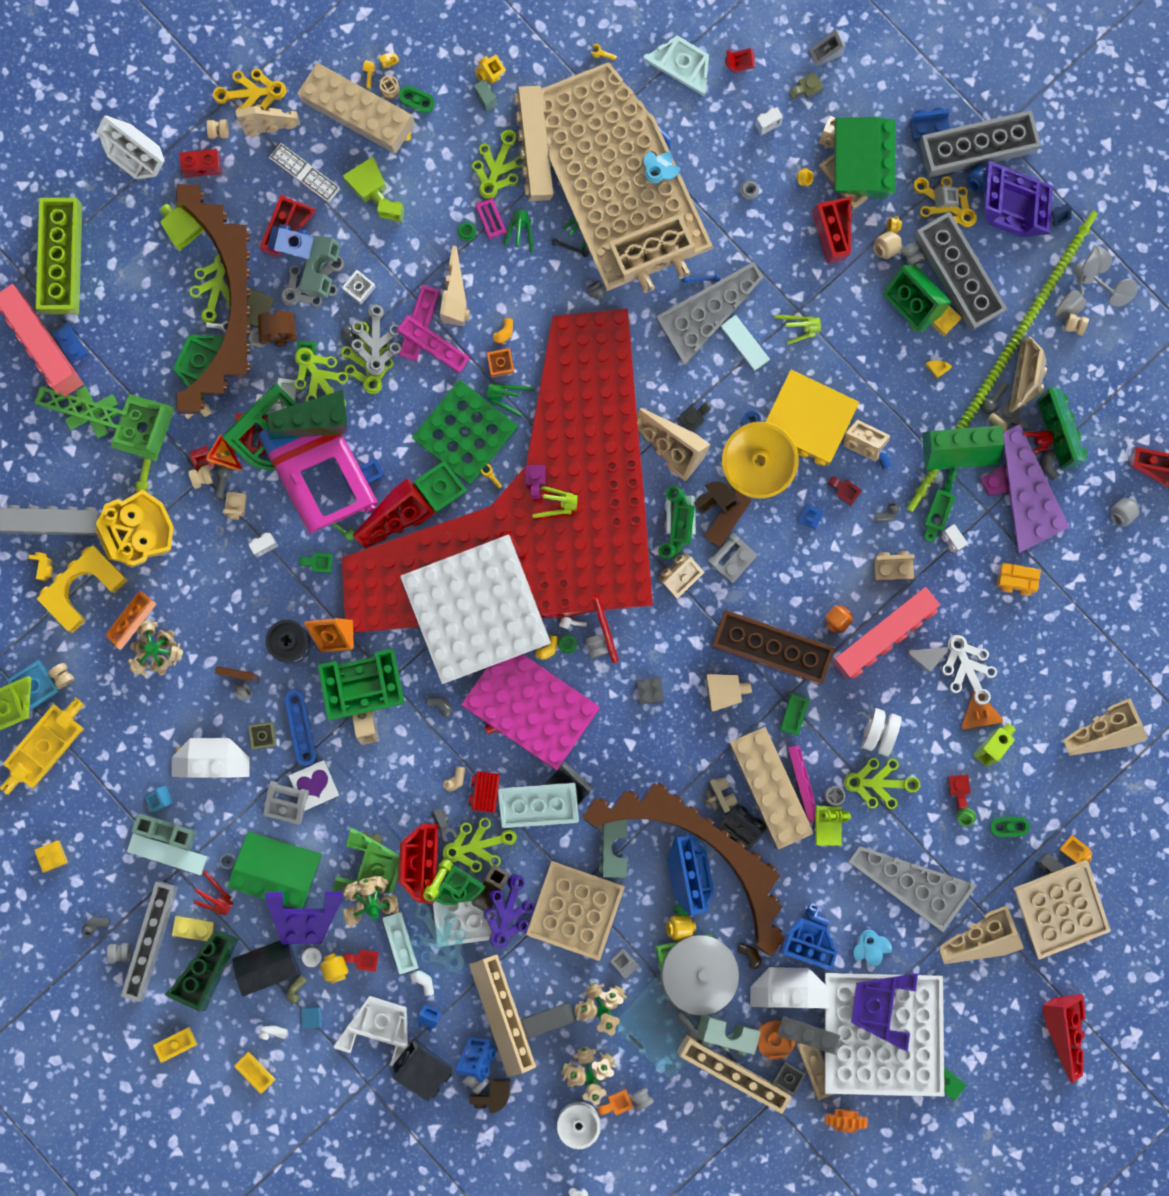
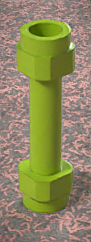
[135,458,152,492]
[423,859,453,901]

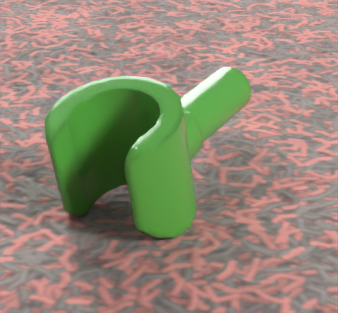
[332,523,355,542]

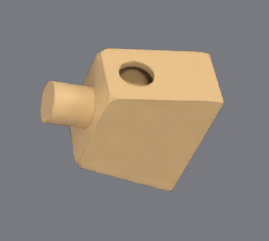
[706,674,752,712]
[352,711,380,745]

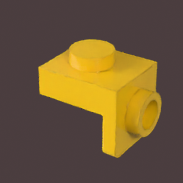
[28,552,53,582]

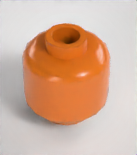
[824,604,853,633]

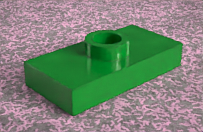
[779,693,810,736]
[944,1067,967,1101]

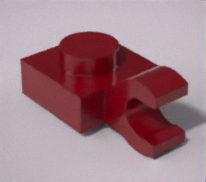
[827,476,862,506]

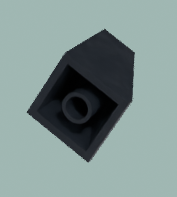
[390,1038,453,1101]

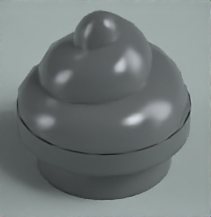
[587,280,606,301]

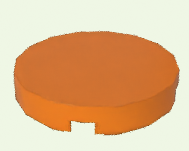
[757,1020,795,1060]

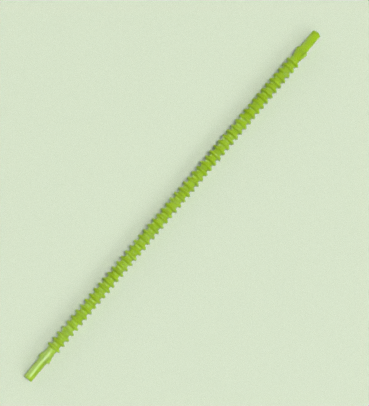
[906,211,1098,512]

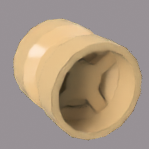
[380,75,400,100]
[207,120,229,139]
[1064,313,1089,336]
[189,465,213,489]
[48,663,75,689]

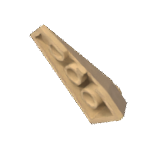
[440,246,470,327]
[1063,698,1148,756]
[939,906,1024,964]

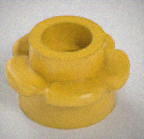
[797,168,814,186]
[886,216,902,234]

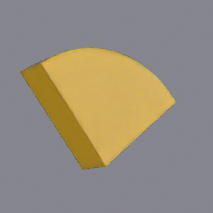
[379,53,400,69]
[925,360,952,379]

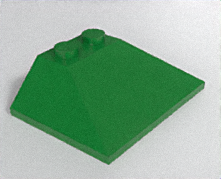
[318,648,405,721]

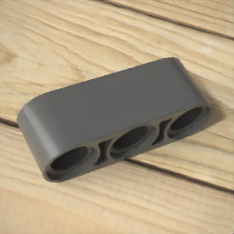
[520,1002,576,1039]

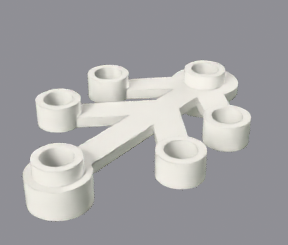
[941,635,997,705]

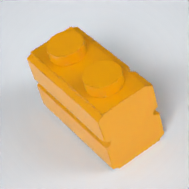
[996,563,1041,596]

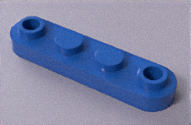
[285,690,316,766]

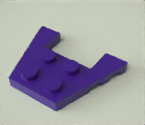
[265,891,343,944]
[851,973,918,1051]

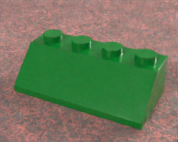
[922,425,1004,471]

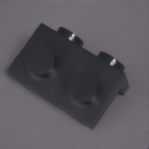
[545,762,593,805]

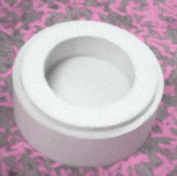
[302,947,322,967]

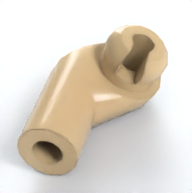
[443,766,465,792]

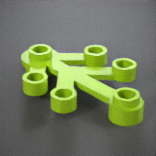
[472,130,524,199]
[190,254,230,324]
[341,321,394,394]
[294,348,348,407]
[844,758,920,809]
[443,818,517,872]

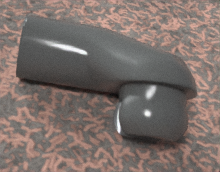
[1041,451,1060,481]
[874,501,900,523]
[427,697,453,718]
[82,917,110,937]

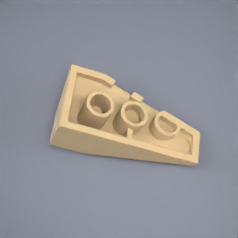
[637,408,711,481]

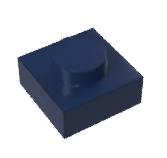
[1051,203,1072,227]

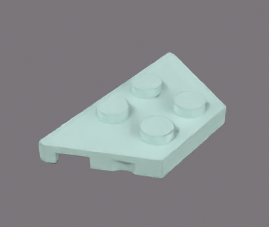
[643,36,709,96]

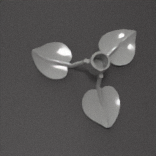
[1054,245,1138,318]

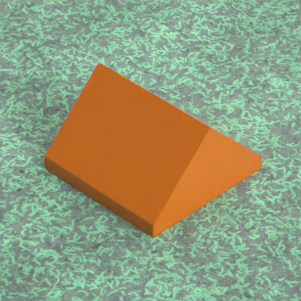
[304,618,353,653]

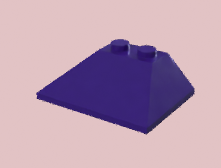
[983,161,1053,237]

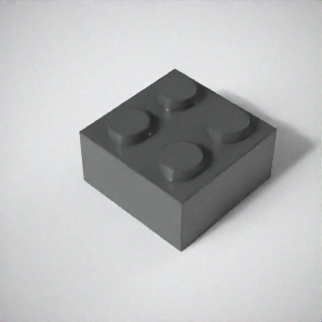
[636,677,664,705]
[1036,853,1065,875]
[772,1061,806,1096]

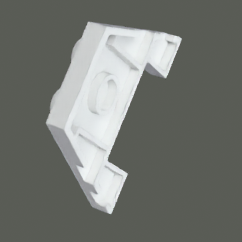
[334,996,408,1066]

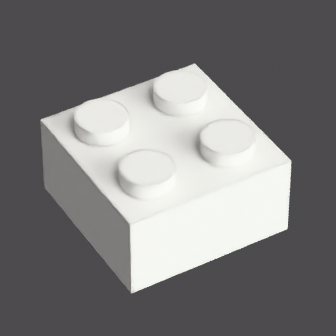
[755,107,783,135]
[342,270,376,305]
[941,524,968,553]
[249,532,278,558]

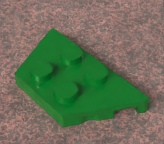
[173,335,225,398]

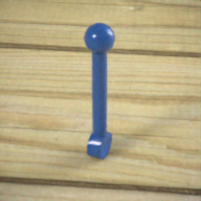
[681,275,721,283]

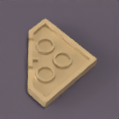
[235,106,301,137]

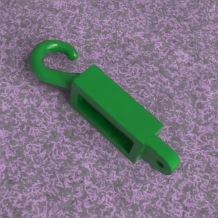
[923,468,957,542]

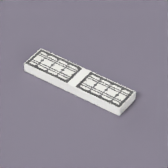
[269,143,340,203]

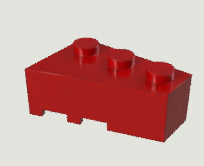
[259,195,316,258]
[811,196,852,264]
[1128,447,1169,489]

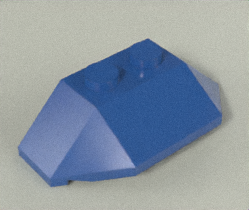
[667,835,714,916]
[779,918,838,971]

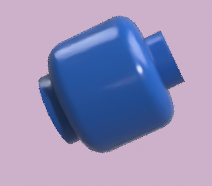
[967,164,987,192]

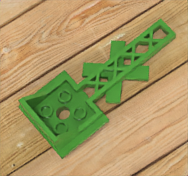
[34,386,175,461]

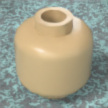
[873,231,902,259]

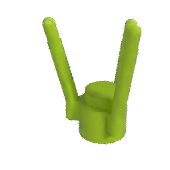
[774,315,821,345]
[532,486,578,518]

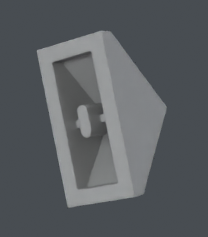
[809,30,845,66]
[906,647,948,673]

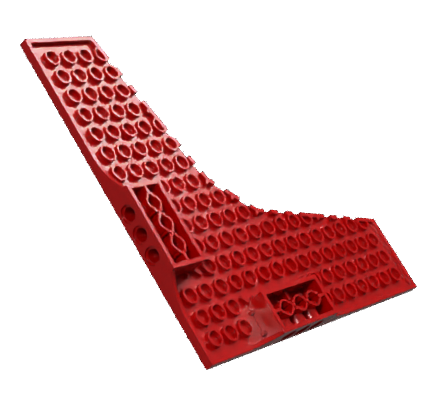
[342,308,653,633]

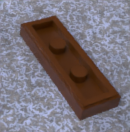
[704,490,752,548]

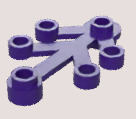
[483,874,535,949]

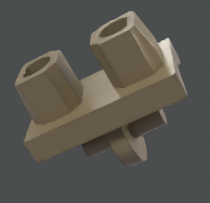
[703,777,738,813]

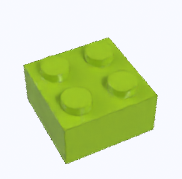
[377,199,405,222]

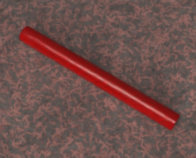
[592,595,619,663]

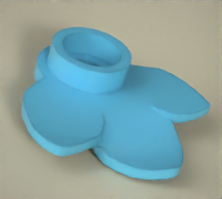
[644,152,681,183]
[853,930,892,967]

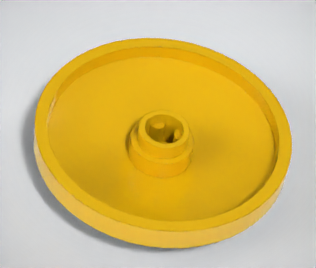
[722,422,799,498]

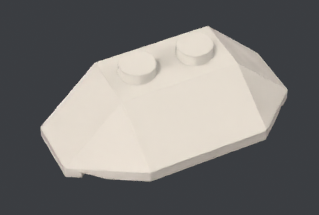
[97,116,164,179]
[172,738,250,777]
[750,967,829,1008]

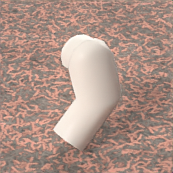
[411,970,434,996]
[259,1025,288,1040]

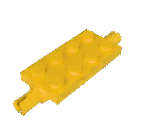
[0,697,85,795]

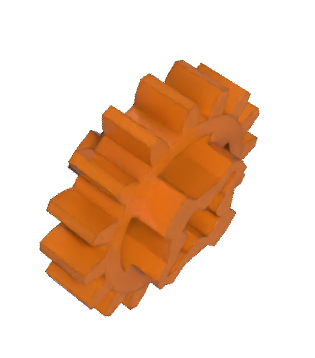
[824,1109,868,1133]

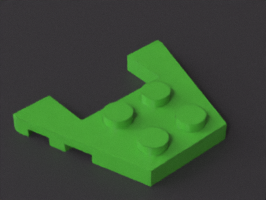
[332,828,399,894]

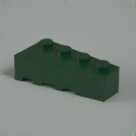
[267,390,347,440]
[165,931,239,1012]

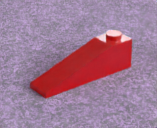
[353,478,435,548]
[1042,994,1086,1083]

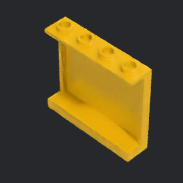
[766,370,860,466]

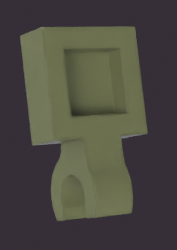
[789,72,824,100]

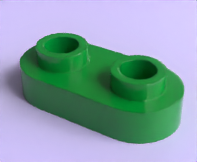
[399,86,435,114]
[989,817,1030,837]

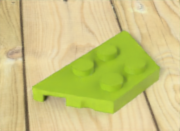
[0,676,31,731]

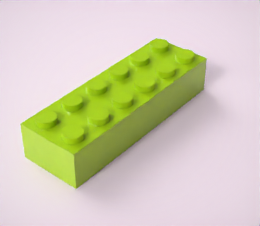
[36,198,82,315]

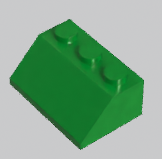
[883,264,951,332]

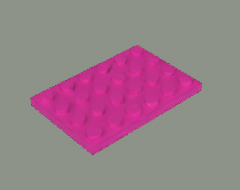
[461,654,600,771]

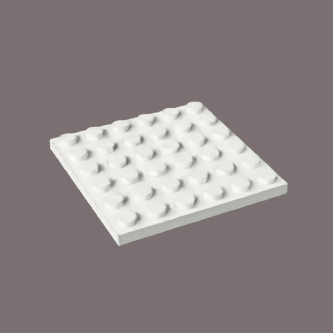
[400,535,551,684]
[825,973,944,1096]

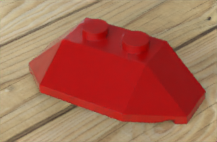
[398,824,438,903]

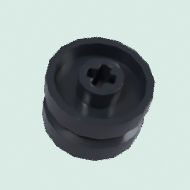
[266,620,311,664]

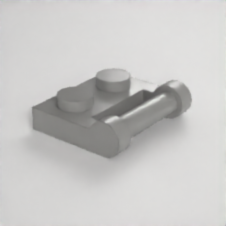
[707,533,758,584]
[263,781,309,825]

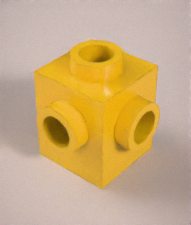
[474,55,506,84]

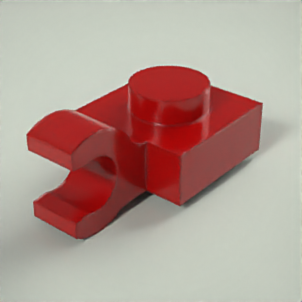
[948,775,971,809]
[344,949,379,972]

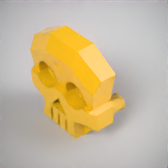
[95,489,174,568]

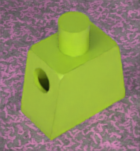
[343,157,387,206]
[160,204,204,252]
[973,723,1016,767]

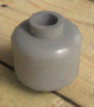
[1110,498,1139,526]

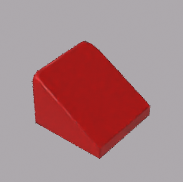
[190,446,215,472]

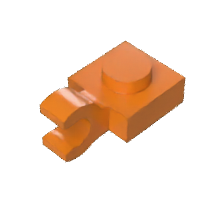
[597,1089,634,1116]

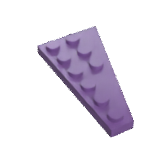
[1003,425,1069,553]

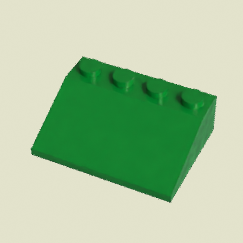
[834,117,895,199]
[1036,387,1088,471]
[227,831,322,909]

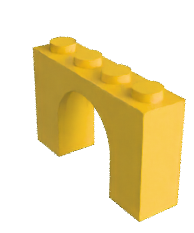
[37,545,128,633]

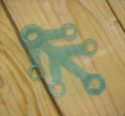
[411,904,467,973]

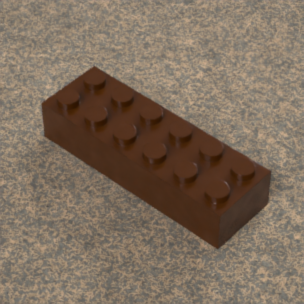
[711,610,835,686]

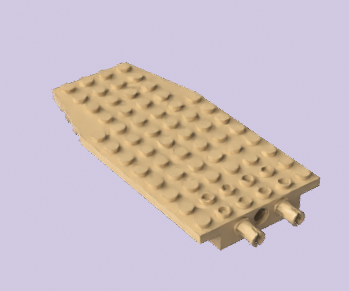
[541,62,713,293]

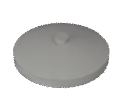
[661,936,739,1015]

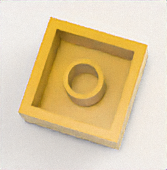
[931,306,962,337]
[34,841,68,873]

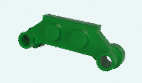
[658,486,695,559]

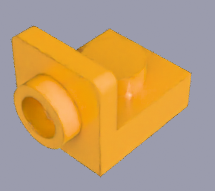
[1059,835,1092,864]

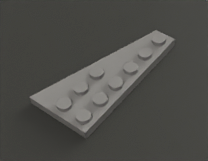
[656,262,764,366]
[848,846,977,932]

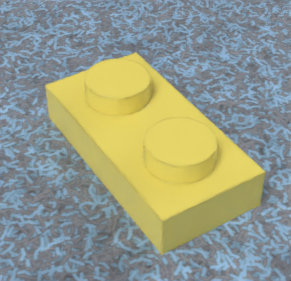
[172,916,215,941]

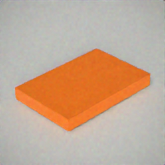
[105,590,156,650]

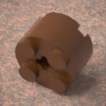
[258,311,297,347]

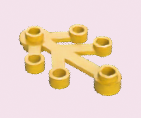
[213,69,287,111]
[913,176,977,227]

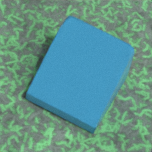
[144,786,174,814]
[301,1007,322,1028]

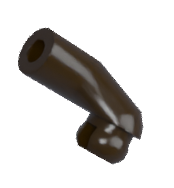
[737,943,762,969]

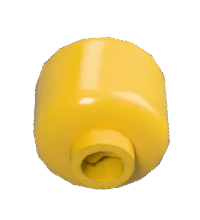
[666,915,696,941]
[320,953,348,984]

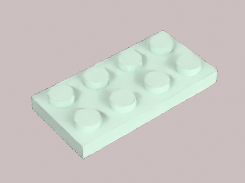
[498,783,579,828]

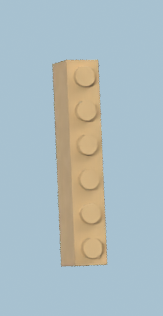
[514,86,553,202]
[469,954,536,1077]
[677,1035,792,1114]

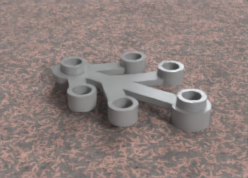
[281,256,344,308]
[351,304,401,375]

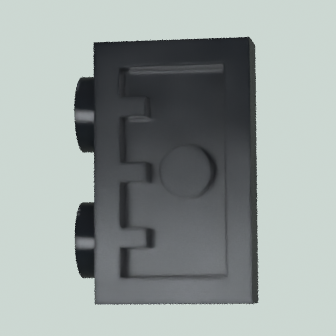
[719,804,766,850]

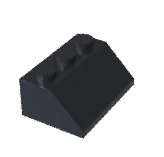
[232,940,301,997]

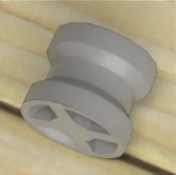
[630,1087,654,1111]

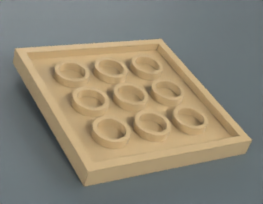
[1013,860,1111,960]
[526,861,625,961]

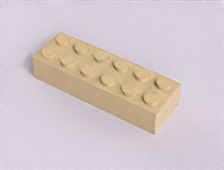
[297,63,415,154]
[728,727,814,850]

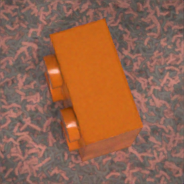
[487,348,515,378]

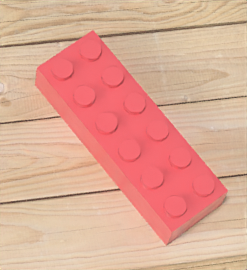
[0,284,84,397]
[831,587,940,680]

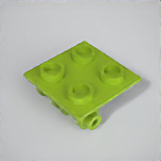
[815,806,851,846]

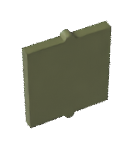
[247,289,275,327]

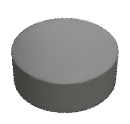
[248,328,265,348]

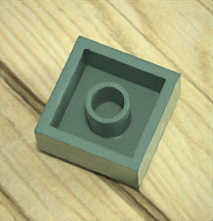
[474,79,497,113]

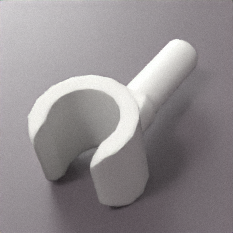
[206,321,228,333]
[559,617,587,629]

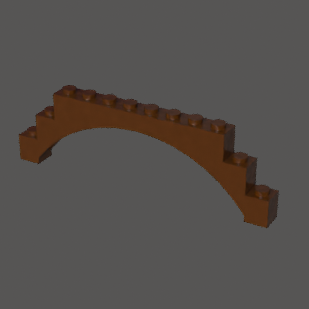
[176,184,250,414]
[580,783,784,956]

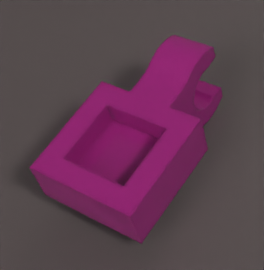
[526,465,546,499]

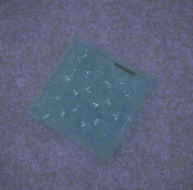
[615,973,723,1080]

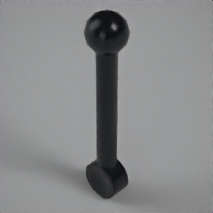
[552,238,589,258]

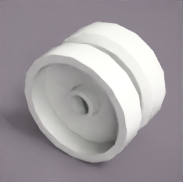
[861,708,901,757]
[557,1101,600,1149]

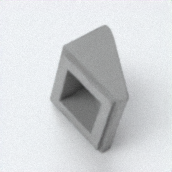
[934,186,959,208]
[609,948,639,979]

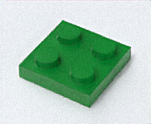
[413,460,467,514]

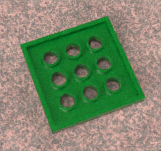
[412,379,519,486]

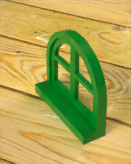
[221,383,297,471]

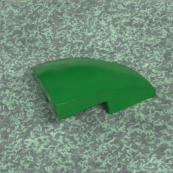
[433,865,486,905]

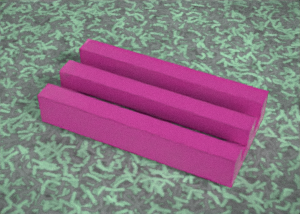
[475,198,507,240]

